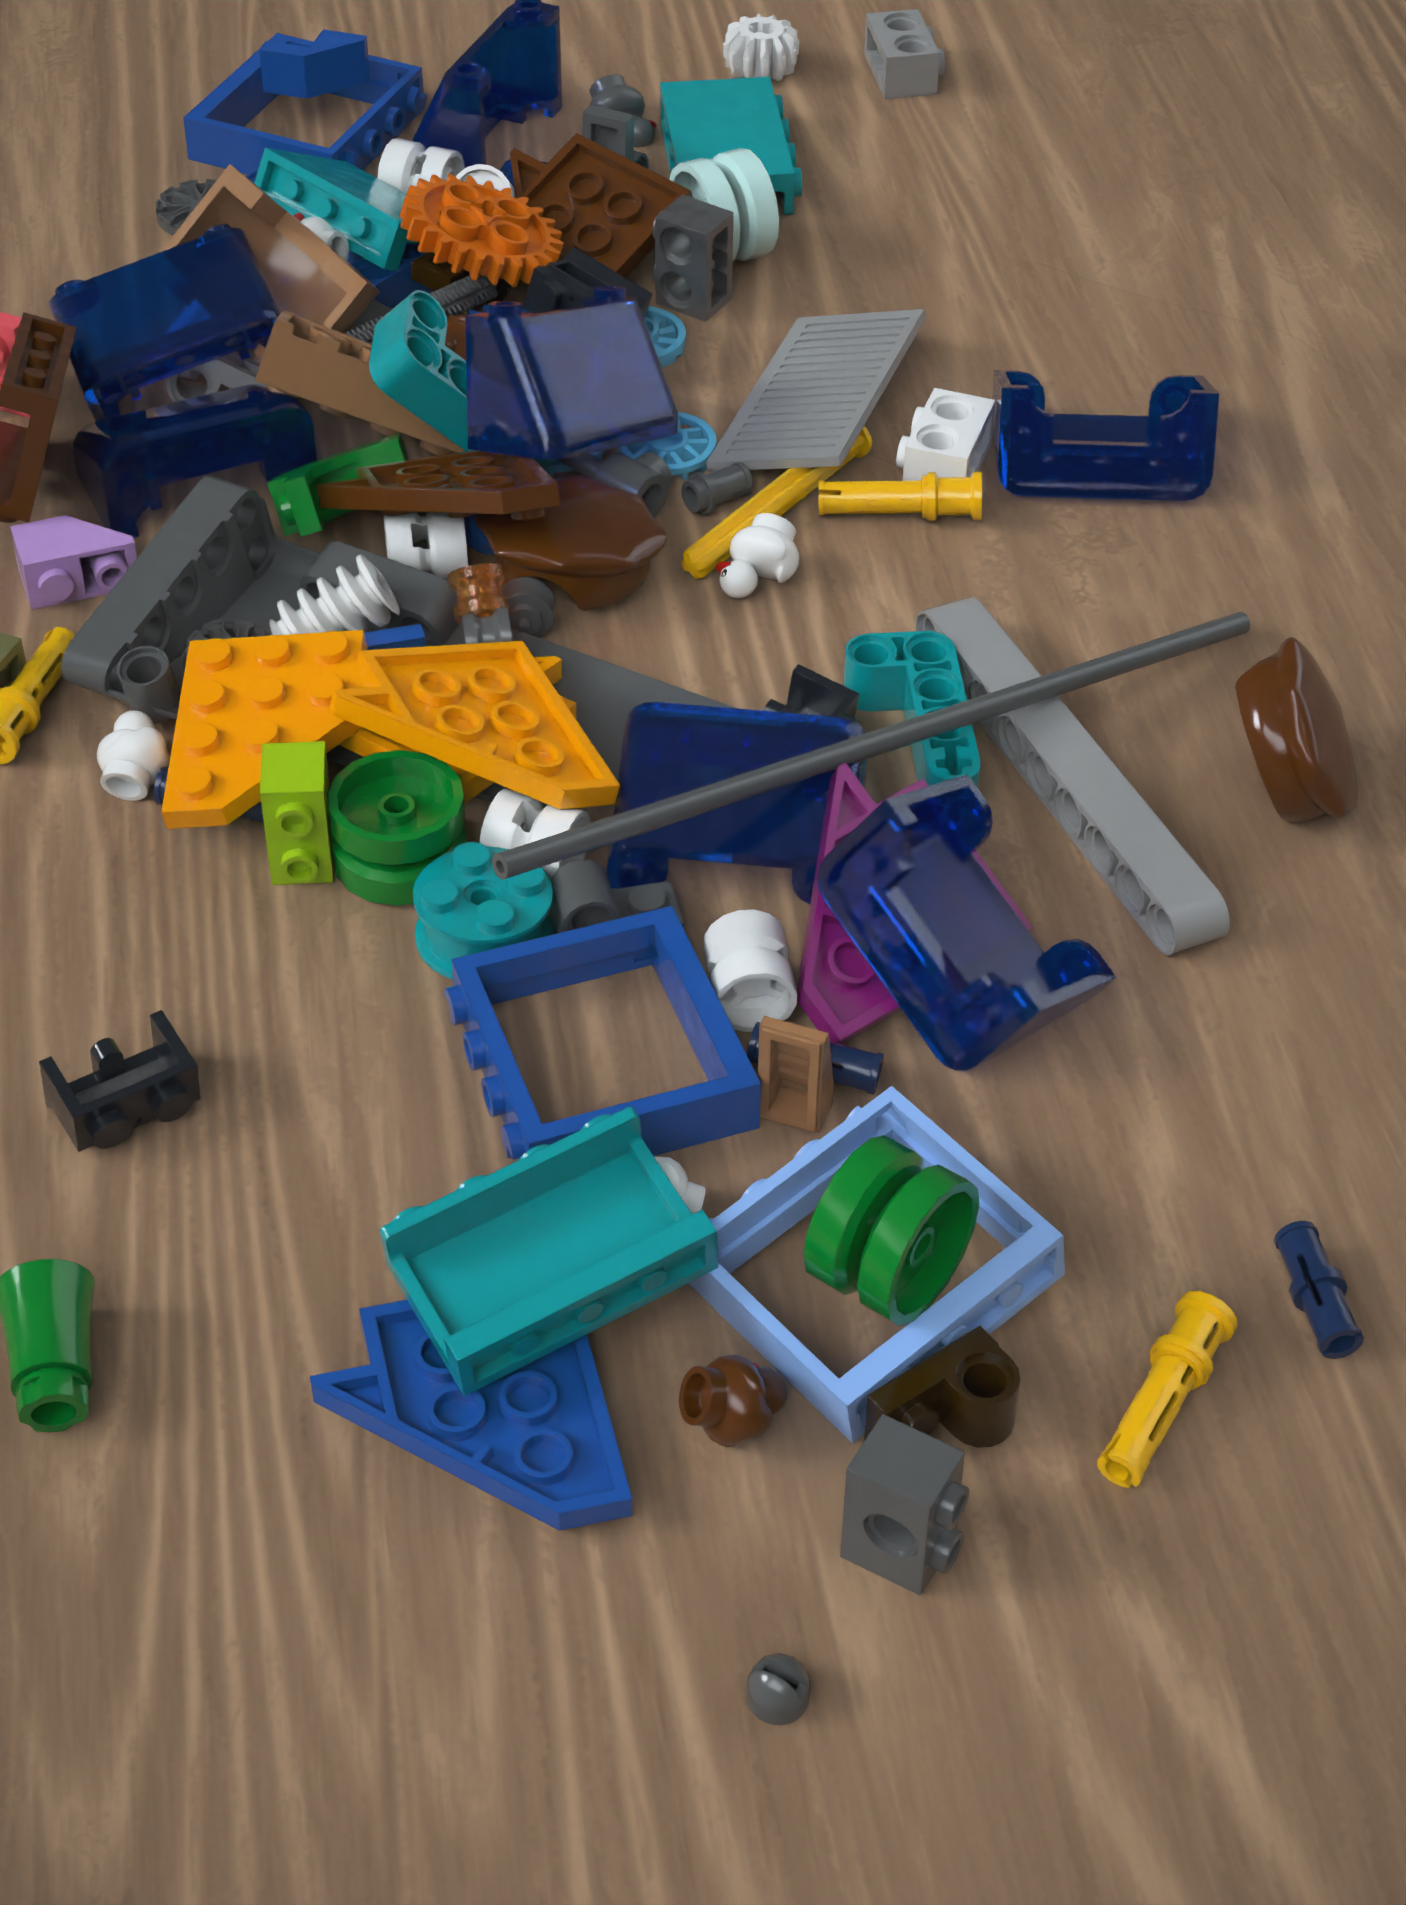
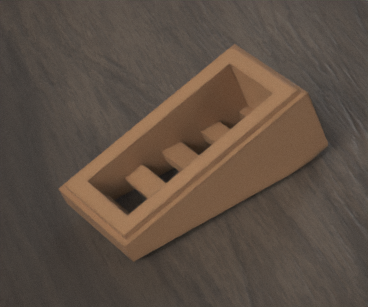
[758,1016,834,1133]

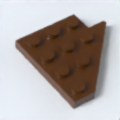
[510,133,693,286]
[316,443,560,520]

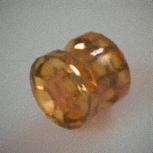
[448,563,511,624]

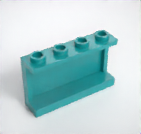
[660,77,802,215]
[254,147,420,271]
[380,1107,718,1396]

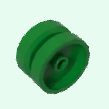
[327,750,467,906]
[803,1135,980,1326]

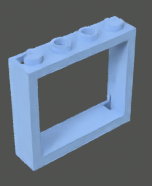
[688,1086,1065,1444]

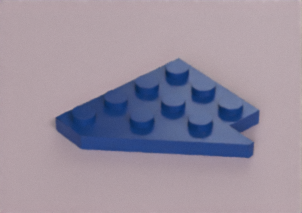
[310,1300,633,1531]

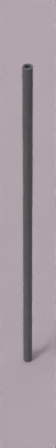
[492,612,1250,880]

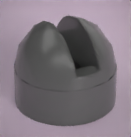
[747,1653,810,1725]

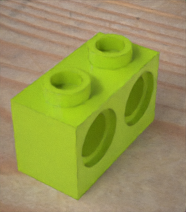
[260,741,334,885]

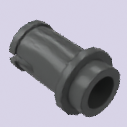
[681,462,753,515]

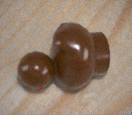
[679,1355,788,1447]

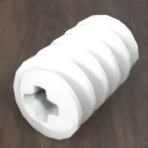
[269,554,400,635]

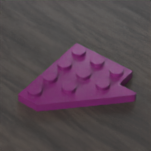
[797,762,1033,1045]

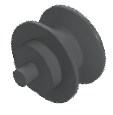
[498,577,555,637]

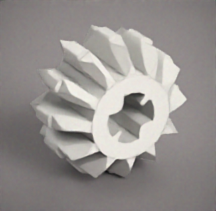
[723,14,799,81]

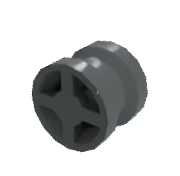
[462,607,514,644]

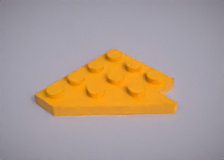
[161,630,368,829]
[329,641,620,810]

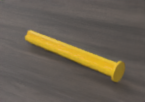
[681,426,872,579]

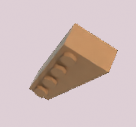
[254,310,464,455]

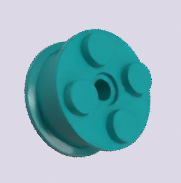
[413,842,553,980]

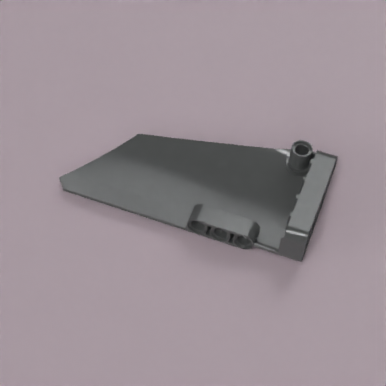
[61,475,744,808]

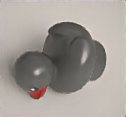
[589,74,657,148]

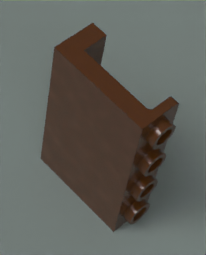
[0,312,77,523]

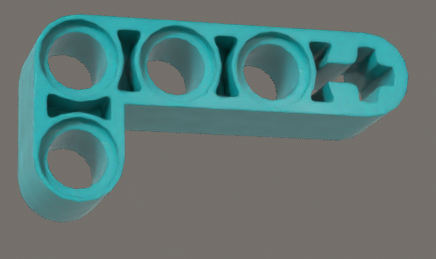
[369,290,565,470]
[843,631,981,825]

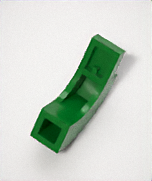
[267,432,409,537]

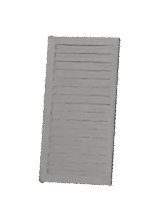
[706,309,926,472]

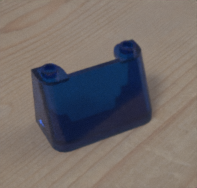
[412,0,562,168]
[49,224,281,426]
[465,286,678,459]
[992,370,1219,501]
[73,384,317,538]
[607,702,868,905]
[817,774,1117,1071]

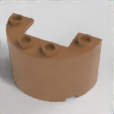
[153,164,380,364]

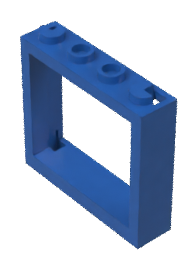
[183,33,427,174]
[444,906,761,1160]

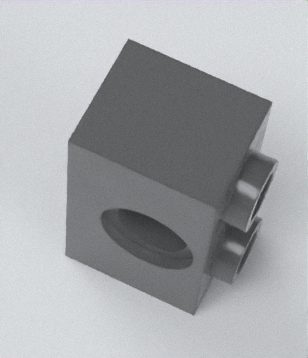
[840,1414,970,1596]

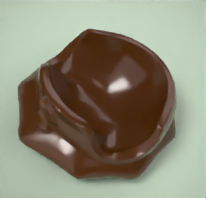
[474,475,667,611]
[1235,637,1358,823]

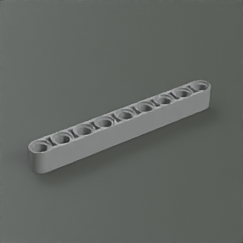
[916,597,1230,956]

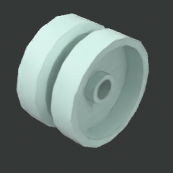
[669,148,779,261]

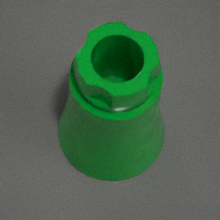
[0,1259,95,1433]

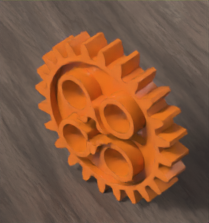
[399,174,564,287]

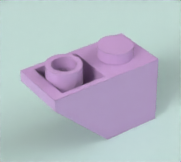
[10,515,137,610]

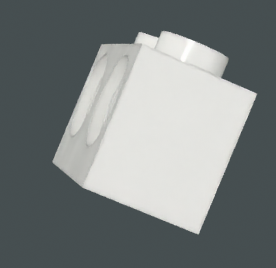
[896,388,995,481]

